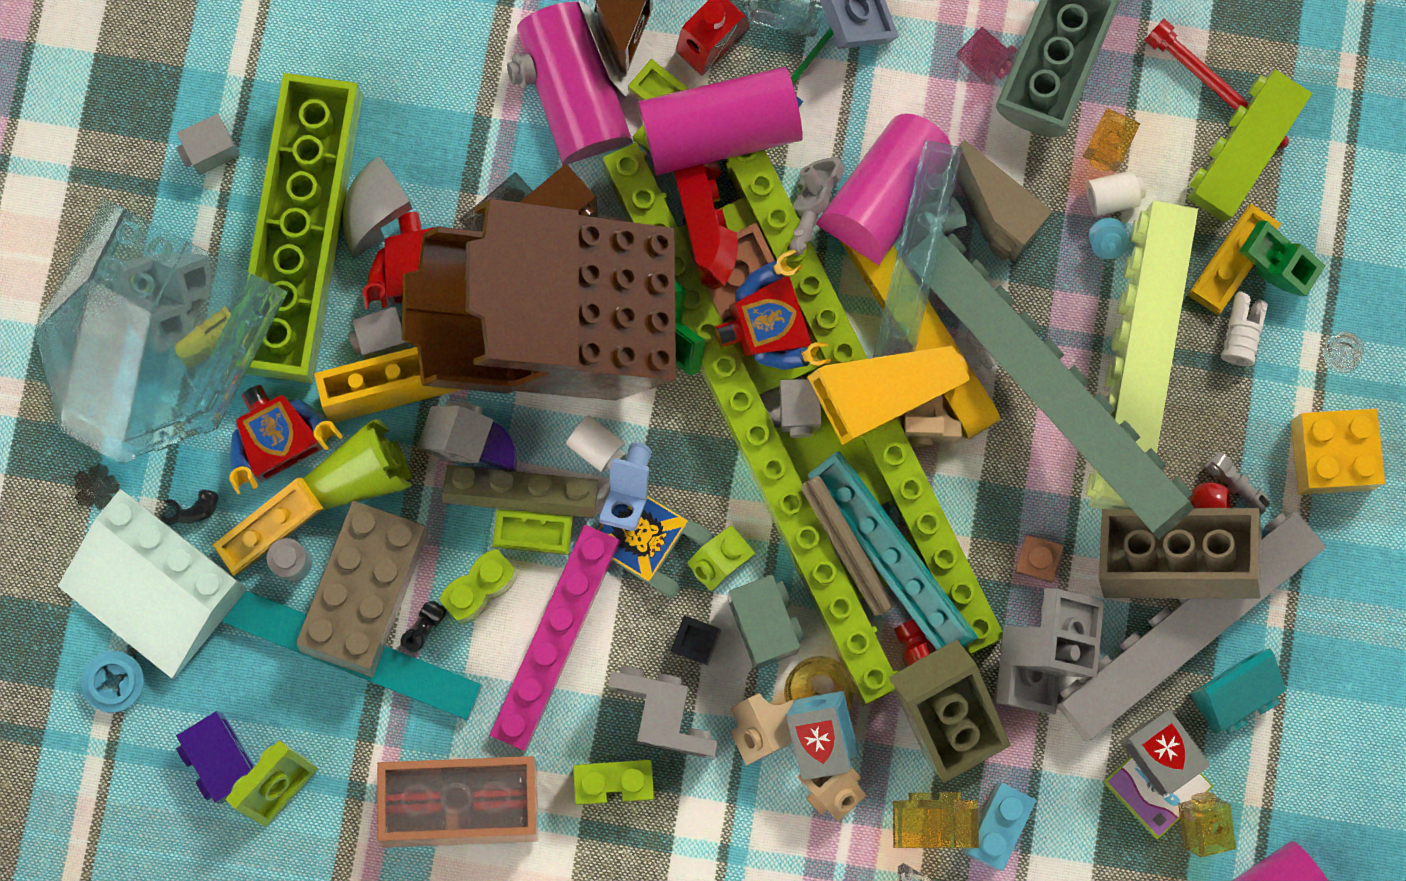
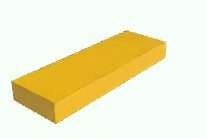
[1187,203,1281,315]
[212,478,323,576]

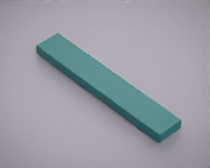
[807,451,978,650]

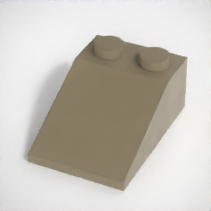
[951,140,1053,263]

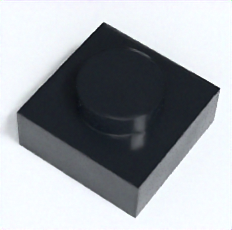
[671,615,722,666]

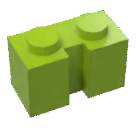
[573,760,654,806]

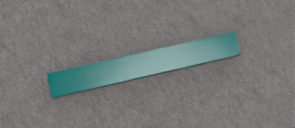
[221,590,483,721]

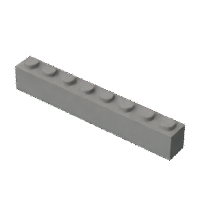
[1057,511,1326,741]

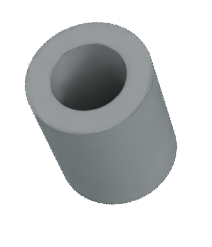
[267,538,312,582]

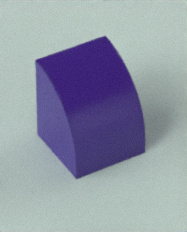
[479,421,517,471]

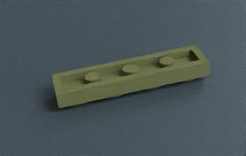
[442,465,598,518]

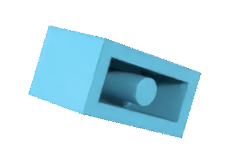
[963,782,1037,871]

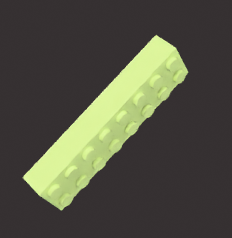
[1085,200,1198,510]

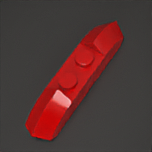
[674,161,738,290]

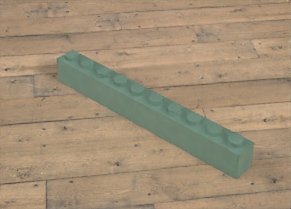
[904,228,1195,539]

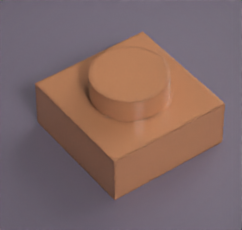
[1015,535,1063,583]

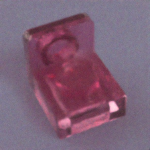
[956,27,1017,85]

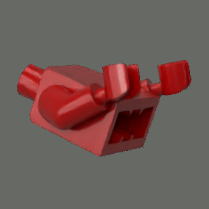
[362,212,435,309]

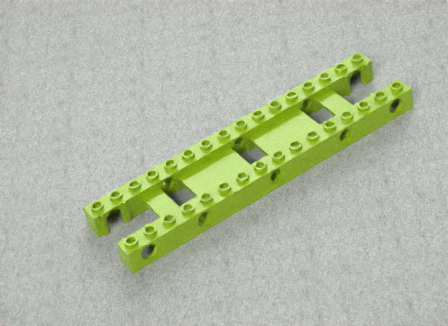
[602,142,1003,707]

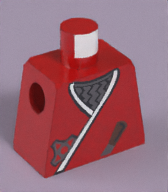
[675,0,750,76]

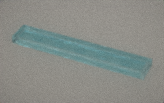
[873,140,963,358]

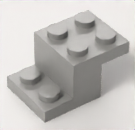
[996,588,1104,714]
[608,666,718,760]

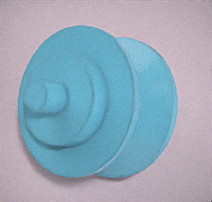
[1089,218,1129,259]

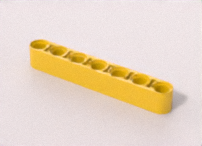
[839,240,1001,440]

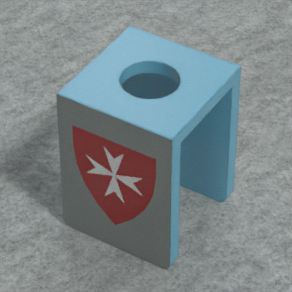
[786,691,859,780]

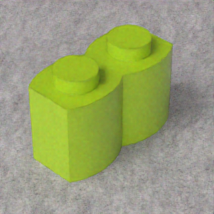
[439,549,518,625]

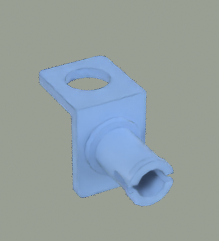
[599,443,652,531]

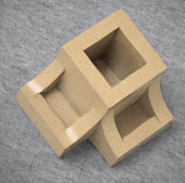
[901,396,961,448]
[730,693,793,766]

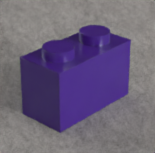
[176,711,254,804]

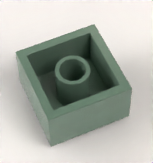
[727,574,804,670]

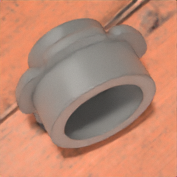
[507,53,536,90]

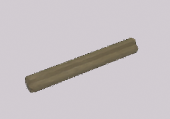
[801,476,893,616]

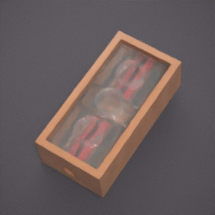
[377,756,539,848]

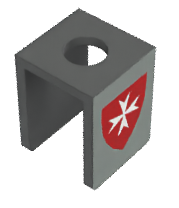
[1120,709,1210,795]

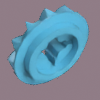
[81,651,145,713]

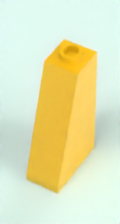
[807,346,970,445]

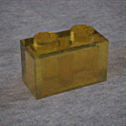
[893,792,979,848]

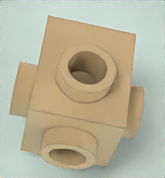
[797,768,866,822]

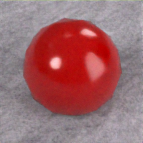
[1188,482,1230,508]

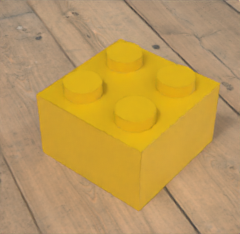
[1291,409,1385,495]

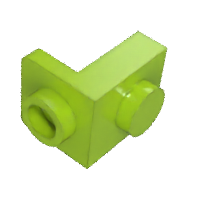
[687,525,756,591]

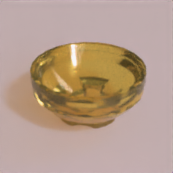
[784,656,855,711]

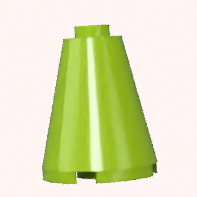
[304,419,412,511]

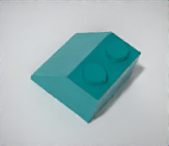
[1189,648,1287,735]

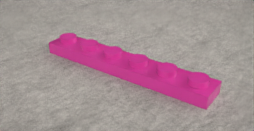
[489,524,621,752]

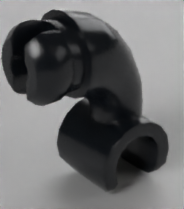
[159,489,219,525]
[400,601,447,652]

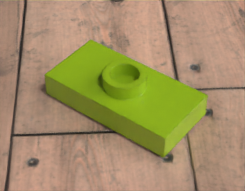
[492,509,573,555]

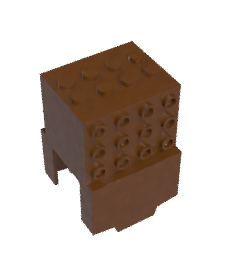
[402,199,676,401]

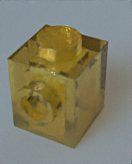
[1082,108,1141,172]
[1178,792,1236,858]

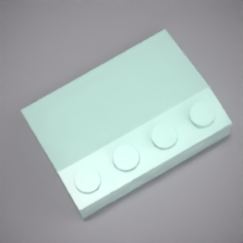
[58,489,248,679]

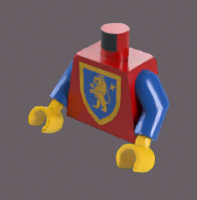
[714,250,831,370]
[229,385,343,495]

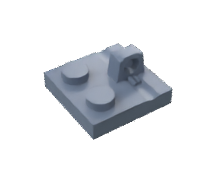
[820,0,899,49]

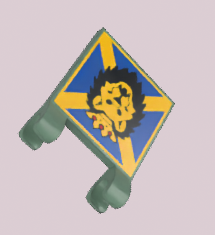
[596,494,712,599]

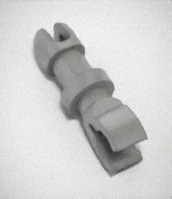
[1204,452,1270,514]

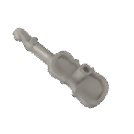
[789,157,845,256]

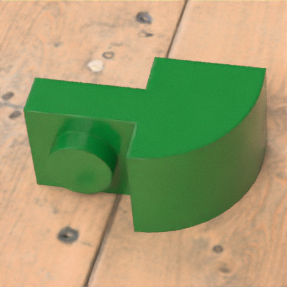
[1239,221,1326,296]

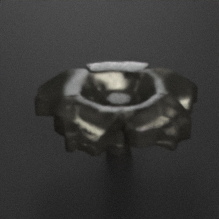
[74,463,120,510]

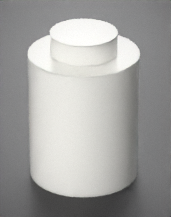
[1086,170,1146,217]
[566,415,626,473]

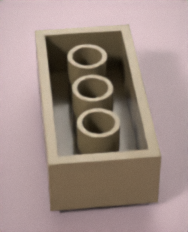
[296,500,428,677]
[1099,508,1262,599]

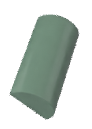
[996,0,1121,137]

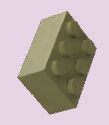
[889,639,1011,784]

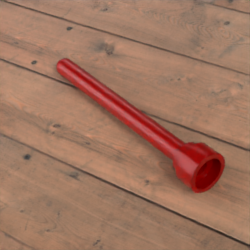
[1144,18,1289,149]

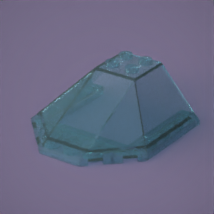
[34,197,287,464]

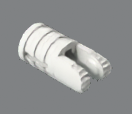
[1221,292,1268,366]

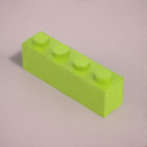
[1187,69,1313,223]

